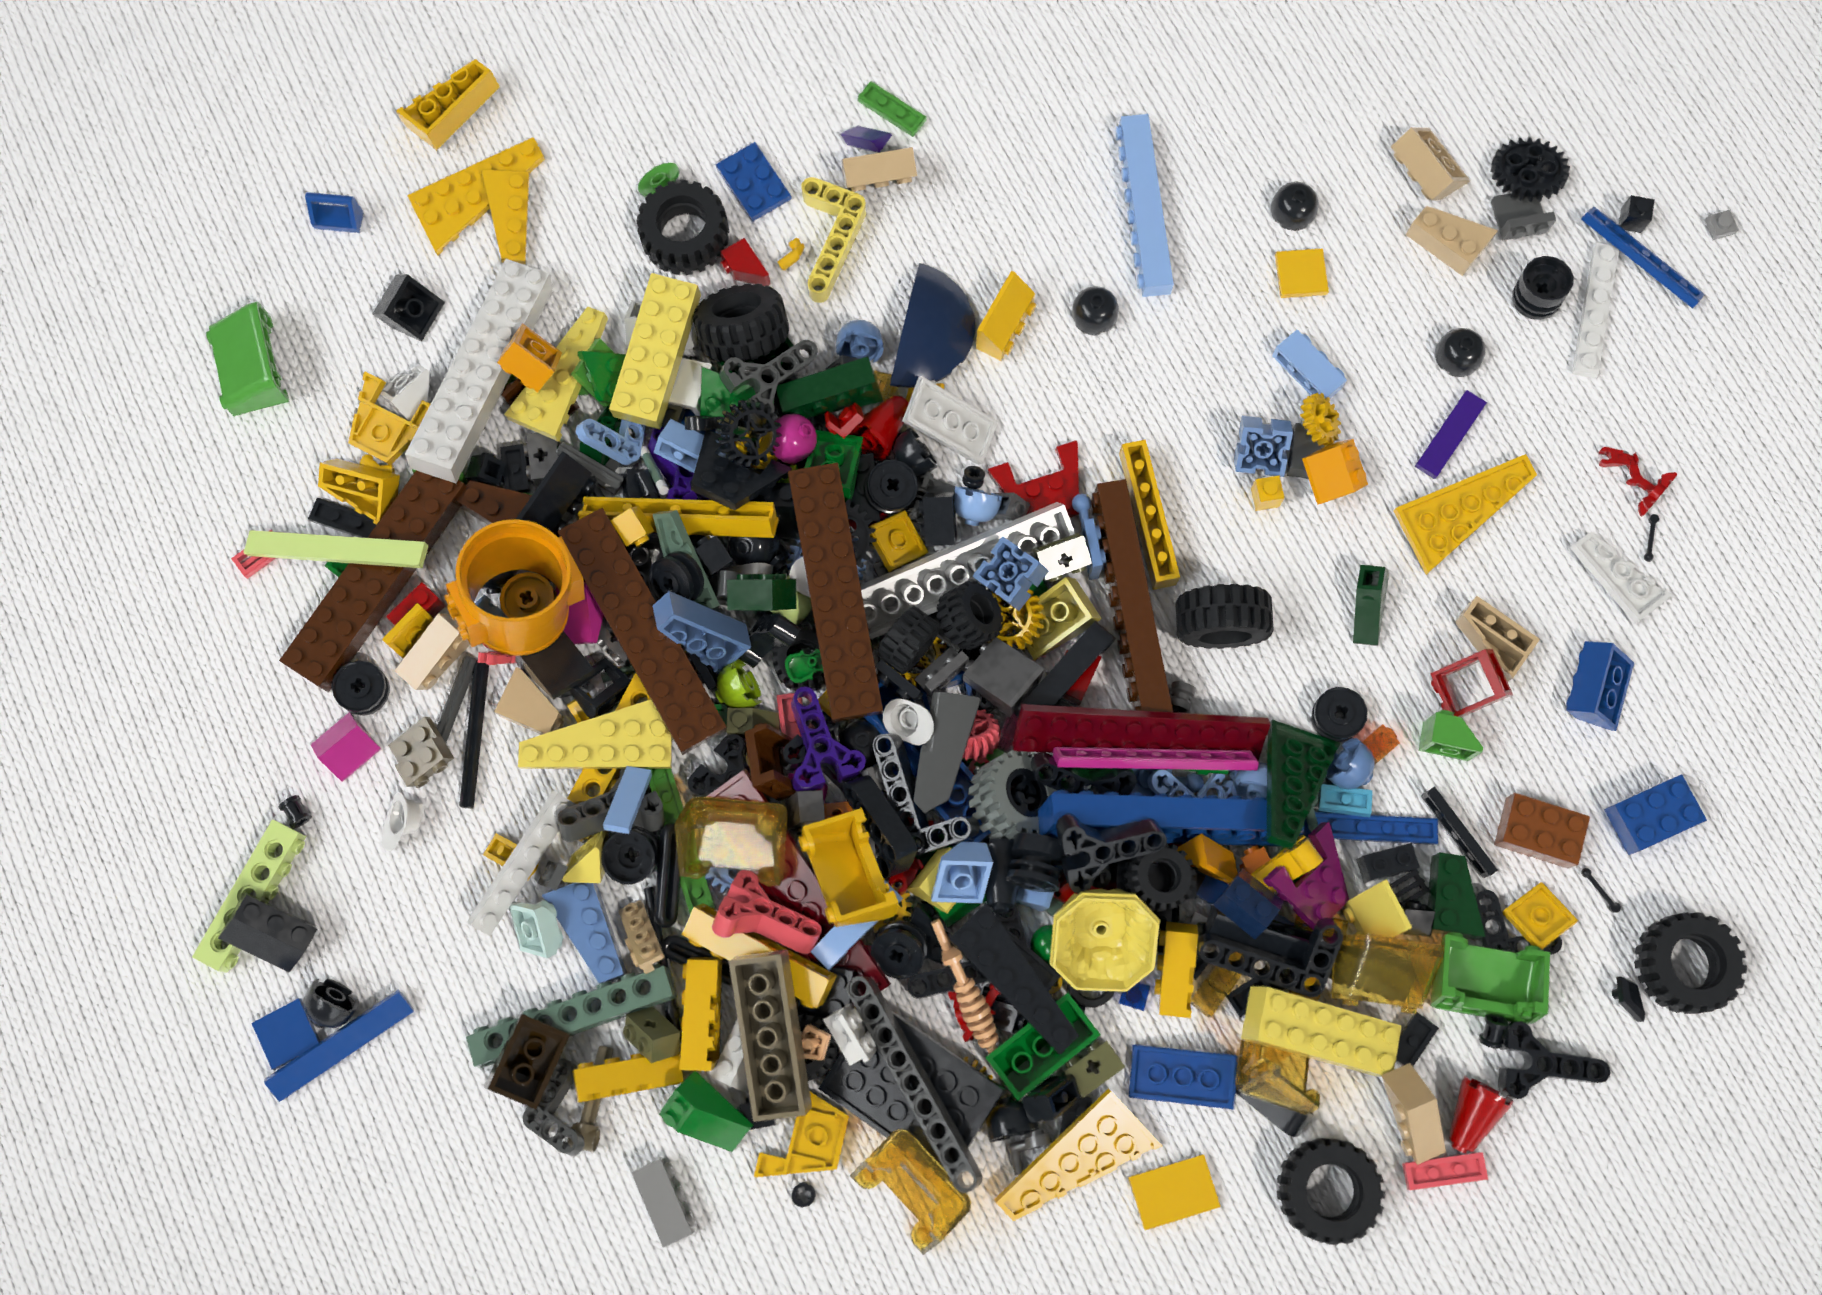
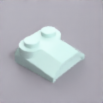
[509,900,563,958]

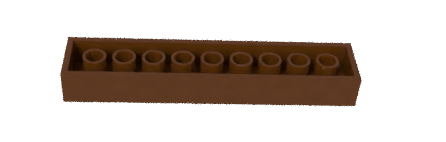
[788,463,883,723]
[279,470,466,693]
[1090,479,1173,712]
[557,507,727,755]

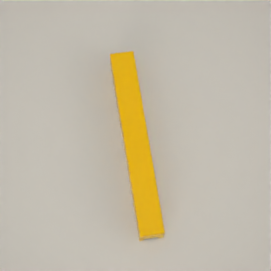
[578,497,779,538]

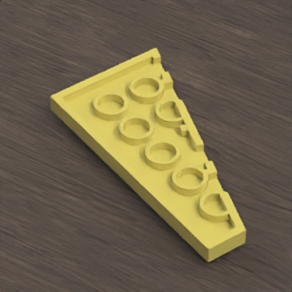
[504,306,608,442]
[518,699,673,769]

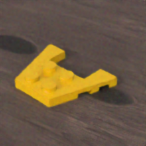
[348,371,430,465]
[753,1092,849,1177]

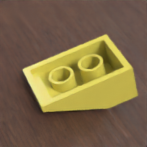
[1010,577,1102,660]
[1343,879,1412,950]

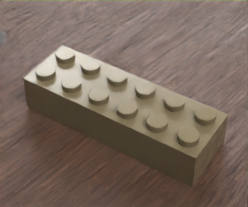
[729,949,812,1122]

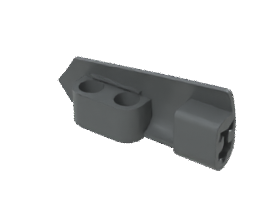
[914,692,981,813]

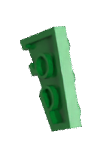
[700,366,774,417]

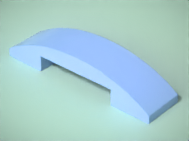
[811,880,903,971]

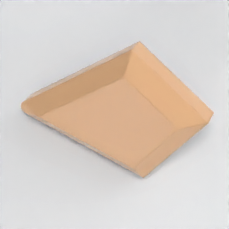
[801,1024,831,1060]

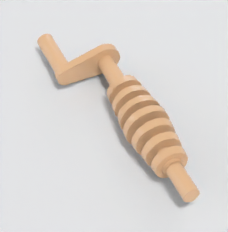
[931,919,999,1054]

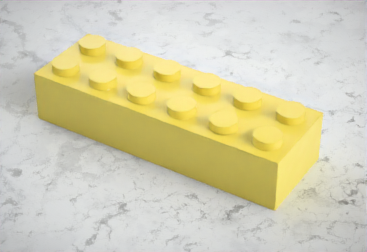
[609,273,701,429]
[1241,986,1402,1077]

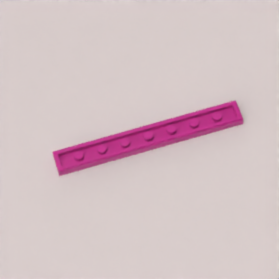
[1052,747,1259,771]

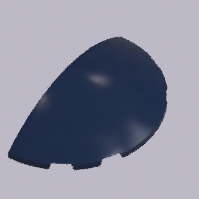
[890,263,975,388]

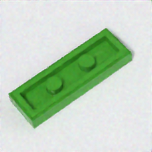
[857,81,926,137]

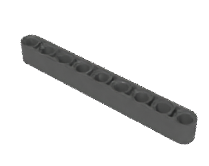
[847,976,983,1193]

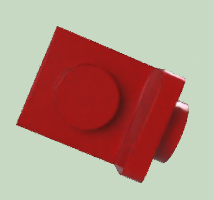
[824,402,864,438]

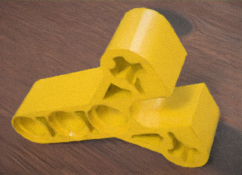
[1251,835,1323,893]

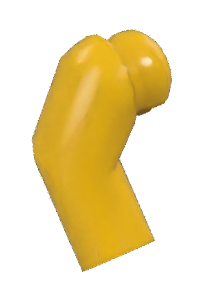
[777,238,805,271]
[359,454,395,473]

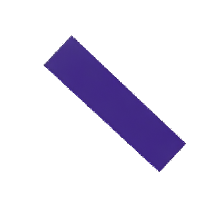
[1414,390,1487,479]

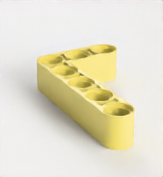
[801,177,866,303]

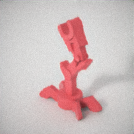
[478,643,516,665]

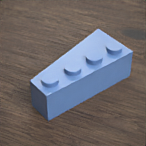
[653,591,751,674]
[542,883,628,984]

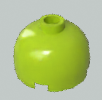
[715,659,762,708]

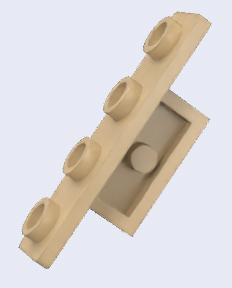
[618,900,664,975]

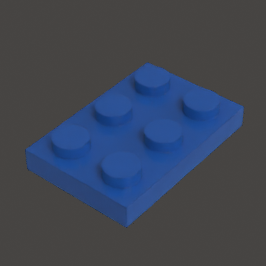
[715,142,792,222]

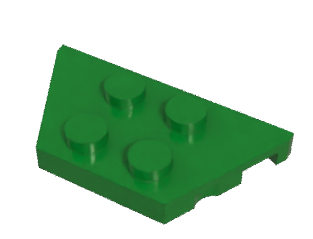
[578,351,626,403]

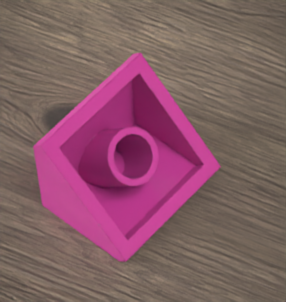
[311,712,381,782]

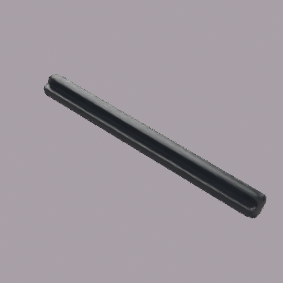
[459,662,489,809]

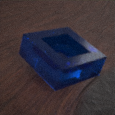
[1118,982,1151,1011]

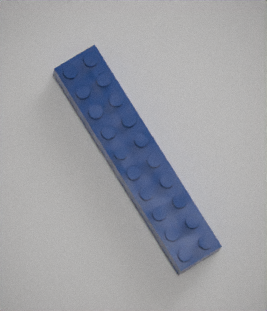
[1038,790,1304,847]

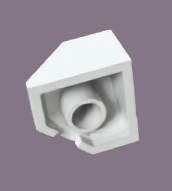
[380,364,430,422]

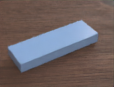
[603,766,652,834]

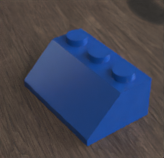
[1566,641,1635,731]

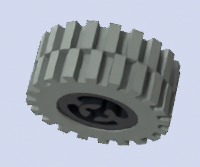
[968,750,1057,840]

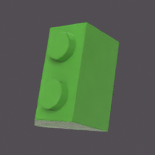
[1418,710,1483,761]

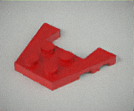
[988,440,1079,518]

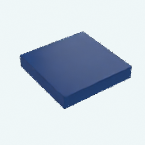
[251,998,321,1070]

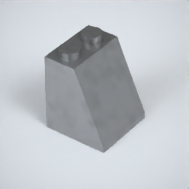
[962,637,1044,718]

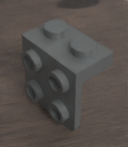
[1491,193,1557,241]

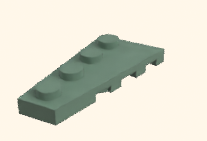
[652,510,720,609]

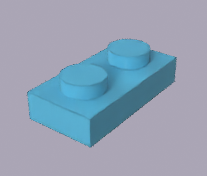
[1318,784,1373,817]

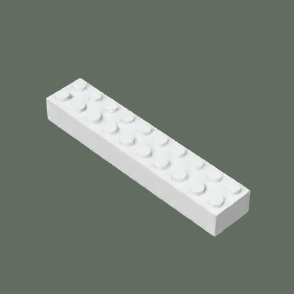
[405,259,553,483]
[860,502,1075,640]

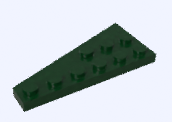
[1266,719,1341,850]

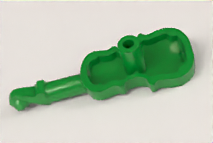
[785,641,872,684]

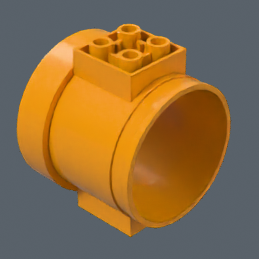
[444,519,585,656]

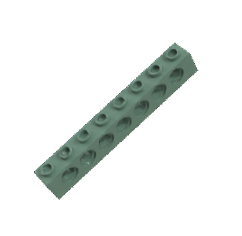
[466,964,678,1068]

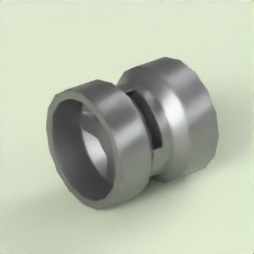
[1170,681,1196,713]

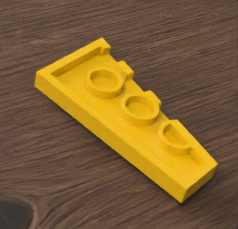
[481,169,529,264]

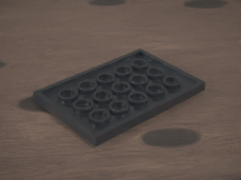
[818,1004,1005,1181]

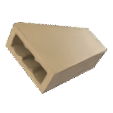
[494,667,564,735]

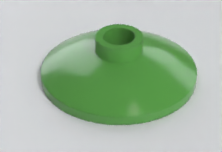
[638,163,680,197]

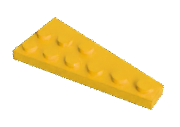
[1393,454,1537,575]

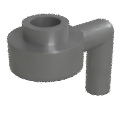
[1008,1129,1052,1176]

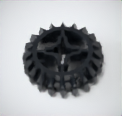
[715,399,782,467]

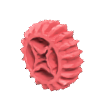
[963,709,1001,761]

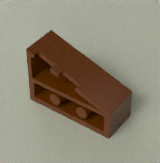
[456,480,532,525]

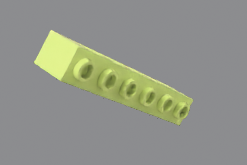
[192,819,307,973]

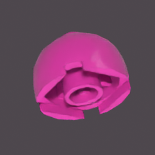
[773,414,817,465]

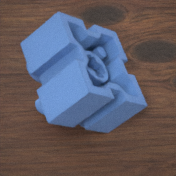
[1234,415,1293,477]
[973,536,1049,611]

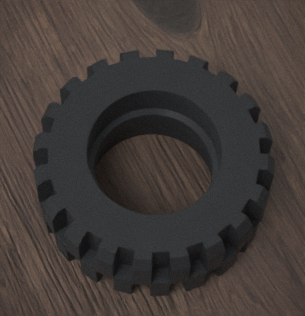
[636,180,730,275]
[693,283,789,362]
[1175,584,1274,649]
[1634,912,1747,1014]
[1276,1138,1385,1245]

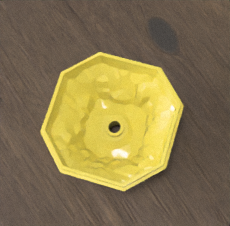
[1050,888,1160,992]

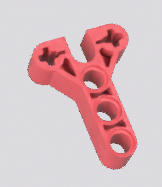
[712,870,822,954]

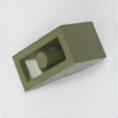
[727,708,780,738]

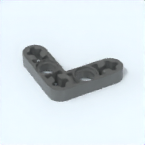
[522,1058,585,1157]

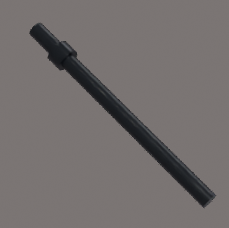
[643,887,682,1040]

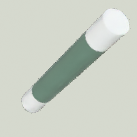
[640,446,669,495]

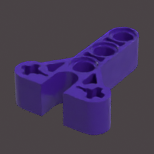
[648,427,711,500]
[791,687,866,791]

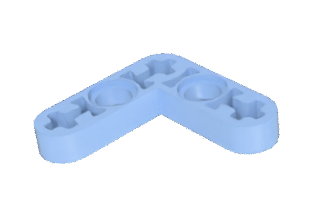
[576,419,646,465]
[1147,770,1239,799]

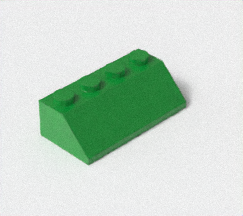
[985,993,1101,1101]

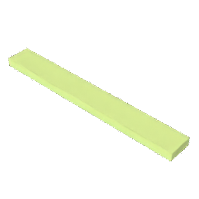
[243,530,428,568]

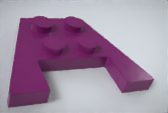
[1263,822,1350,930]

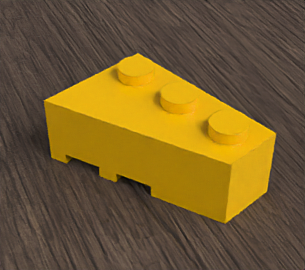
[318,458,400,525]
[1154,921,1198,1018]

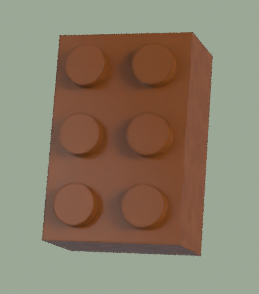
[1494,793,1590,869]

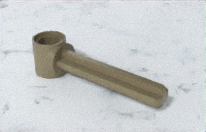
[567,1046,614,1153]

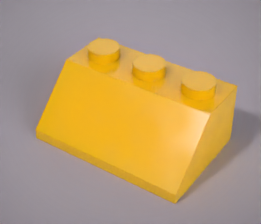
[976,271,1037,361]

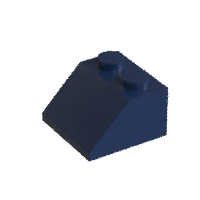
[1213,868,1284,939]

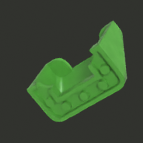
[206,301,290,416]
[1430,932,1550,1024]

